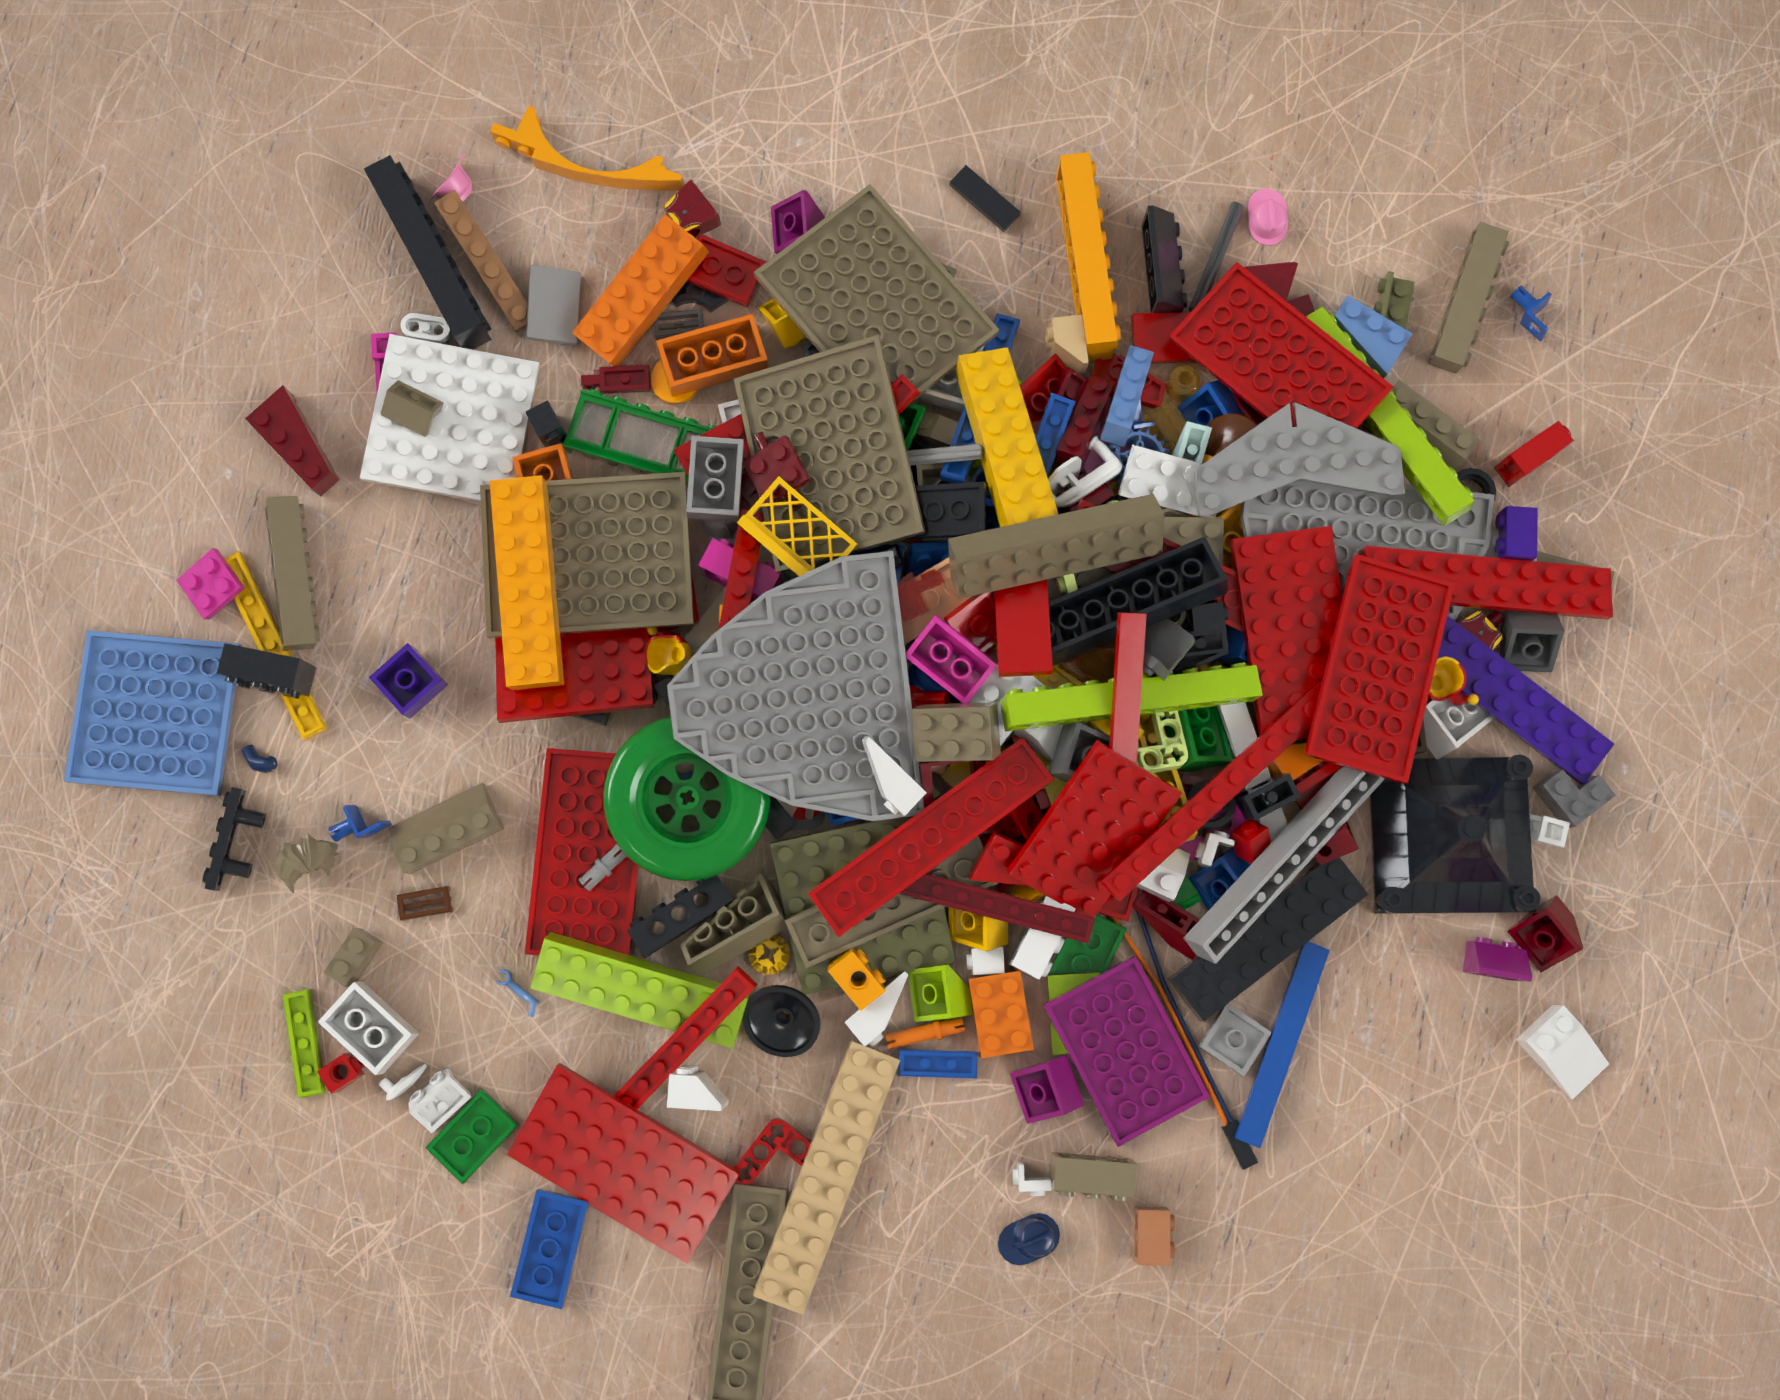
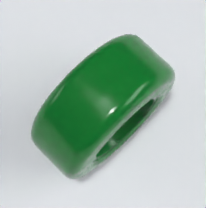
[603,717,770,881]

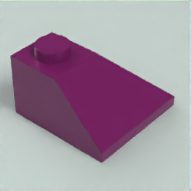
[771,190,825,254]

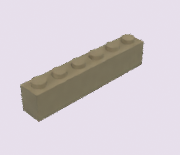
[1428,222,1509,374]
[264,496,320,651]

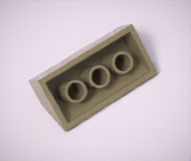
[1362,380,1480,471]
[389,783,504,874]

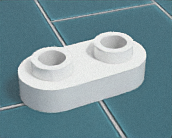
[401,313,452,344]

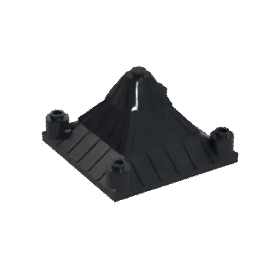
[1370,754,1541,914]

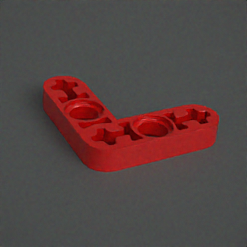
[735,1118,811,1185]

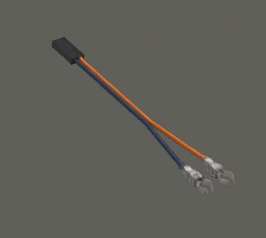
[1109,895,1258,1170]

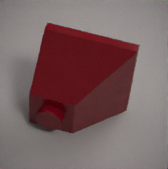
[1507,895,1584,972]

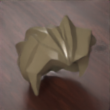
[276,833,339,893]

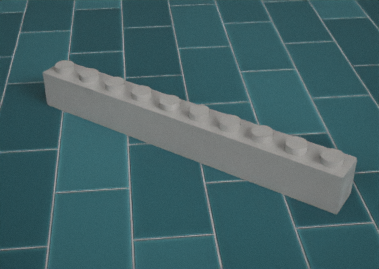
[1184,766,1385,964]

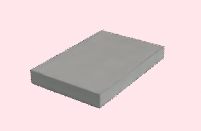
[526,265,581,346]

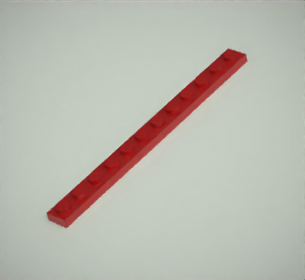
[1100,680,1322,901]

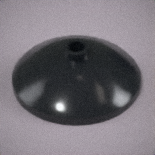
[743,985,821,1057]

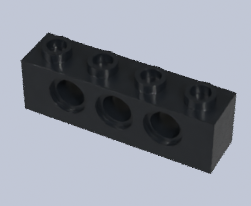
[627,875,733,959]

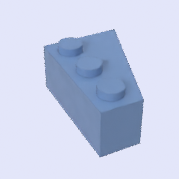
[1334,295,1413,378]

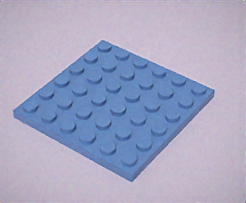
[64,630,242,796]

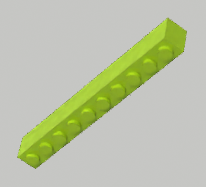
[1306,307,1474,526]
[1000,663,1263,732]

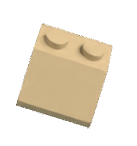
[1044,314,1089,376]

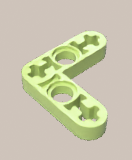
[1137,711,1188,773]

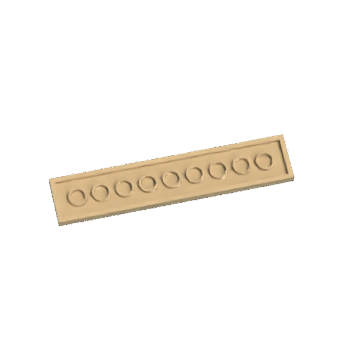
[752,1041,900,1315]

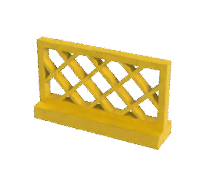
[737,476,858,576]

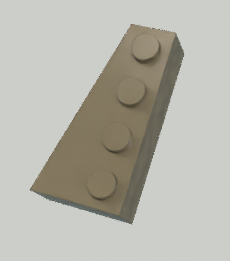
[680,873,788,976]

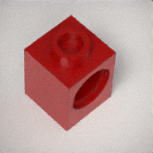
[317,1052,365,1094]

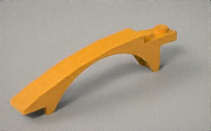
[490,105,685,191]

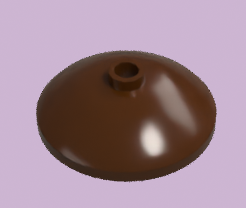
[1204,413,1258,456]

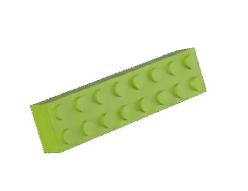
[530,932,750,1049]

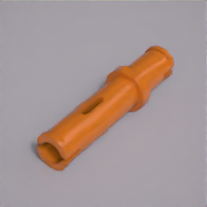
[885,1017,965,1050]

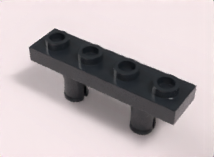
[202,787,266,891]

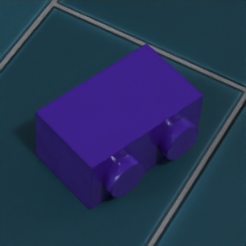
[1495,506,1538,561]

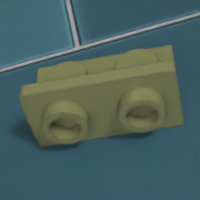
[1373,271,1414,329]

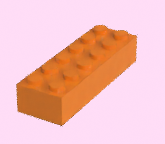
[572,214,709,366]

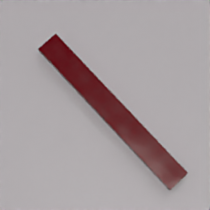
[900,874,1095,944]

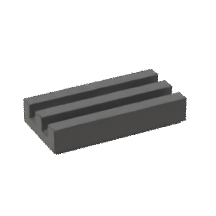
[654,309,704,340]

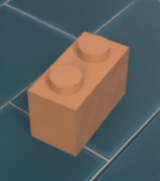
[1135,1206,1175,1266]

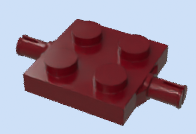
[743,432,811,512]

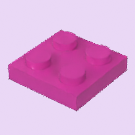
[176,548,245,620]

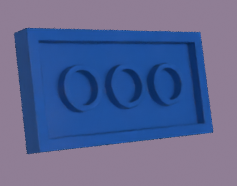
[510,1189,589,1309]

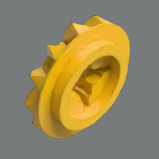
[748,934,790,975]

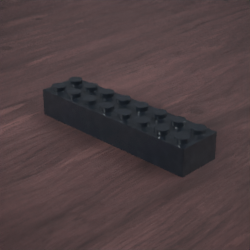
[364,155,492,350]
[1049,537,1228,666]
[1167,858,1369,1022]

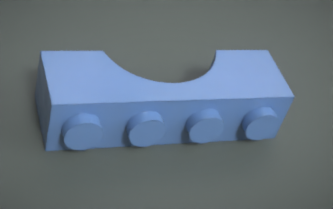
[1100,345,1154,447]

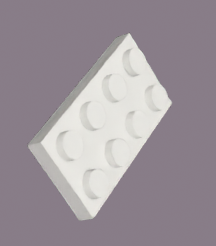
[1118,445,1217,518]

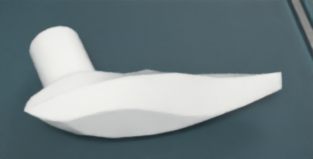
[379,1064,427,1100]

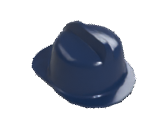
[998,1213,1060,1266]

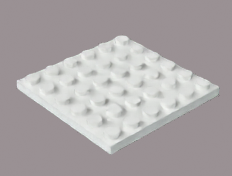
[360,334,540,502]

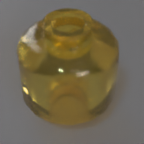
[1165,365,1200,402]

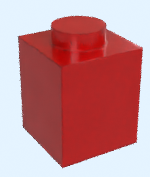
[1231,820,1271,864]

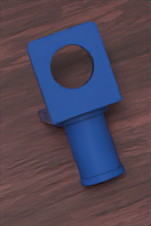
[1510,285,1552,341]
[328,805,392,842]

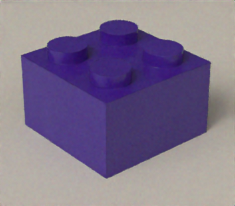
[369,643,448,719]

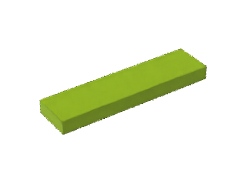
[282,989,327,1098]

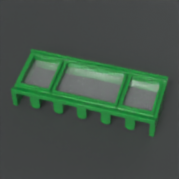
[562,389,717,487]

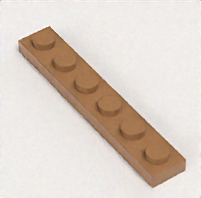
[434,190,528,332]

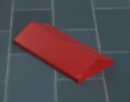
[1020,353,1067,436]

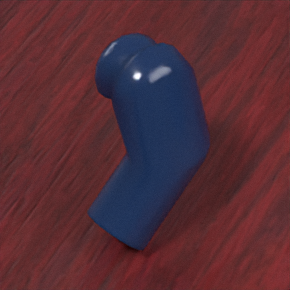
[241,744,278,773]

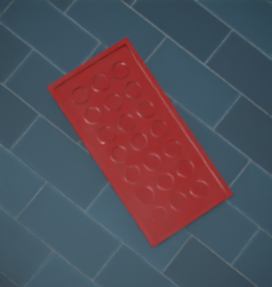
[1169,262,1394,429]
[1230,526,1343,740]
[1304,554,1455,784]
[525,748,639,955]
[507,1063,741,1264]

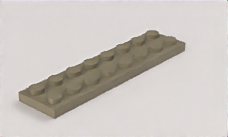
[785,836,998,968]
[707,1183,787,1400]

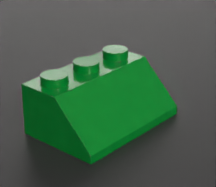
[1162,706,1233,772]

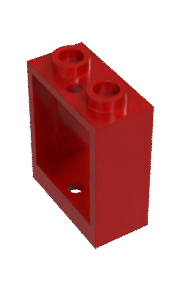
[1494,421,1574,487]

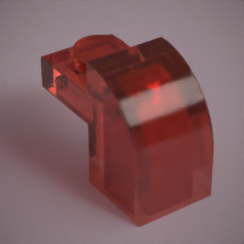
[897,569,946,621]

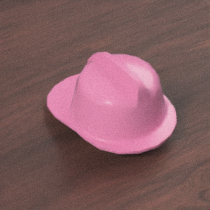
[430,152,472,202]
[1248,189,1288,245]

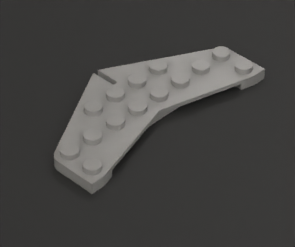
[1194,402,1405,516]

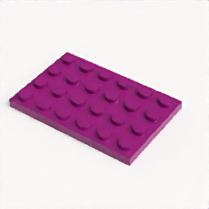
[1043,955,1210,1147]

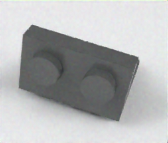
[1115,618,1195,681]

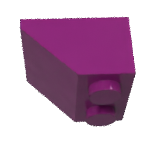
[1463,937,1532,982]
[1010,1055,1084,1124]

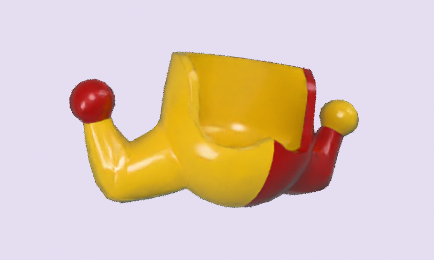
[645,628,692,676]
[1428,657,1479,706]

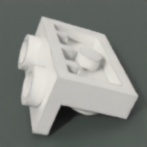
[408,1067,472,1133]

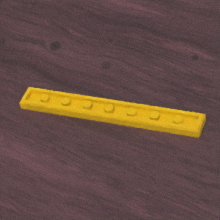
[225,551,328,740]

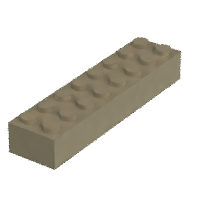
[948,494,1164,599]

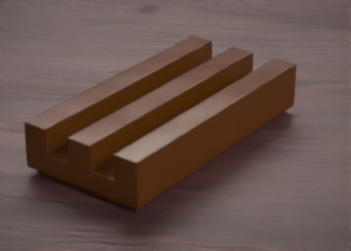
[397,886,453,921]

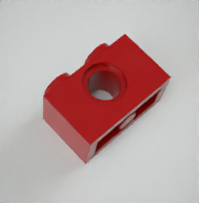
[999,797,1044,845]

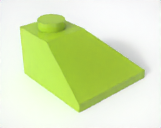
[908,965,973,1022]

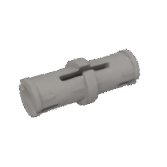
[578,844,627,891]

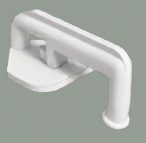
[1048,436,1122,508]

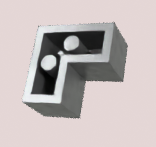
[1533,770,1616,828]

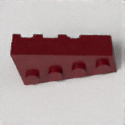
[245,385,339,497]

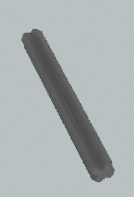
[1189,201,1244,312]

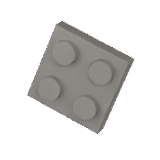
[1198,1003,1272,1077]

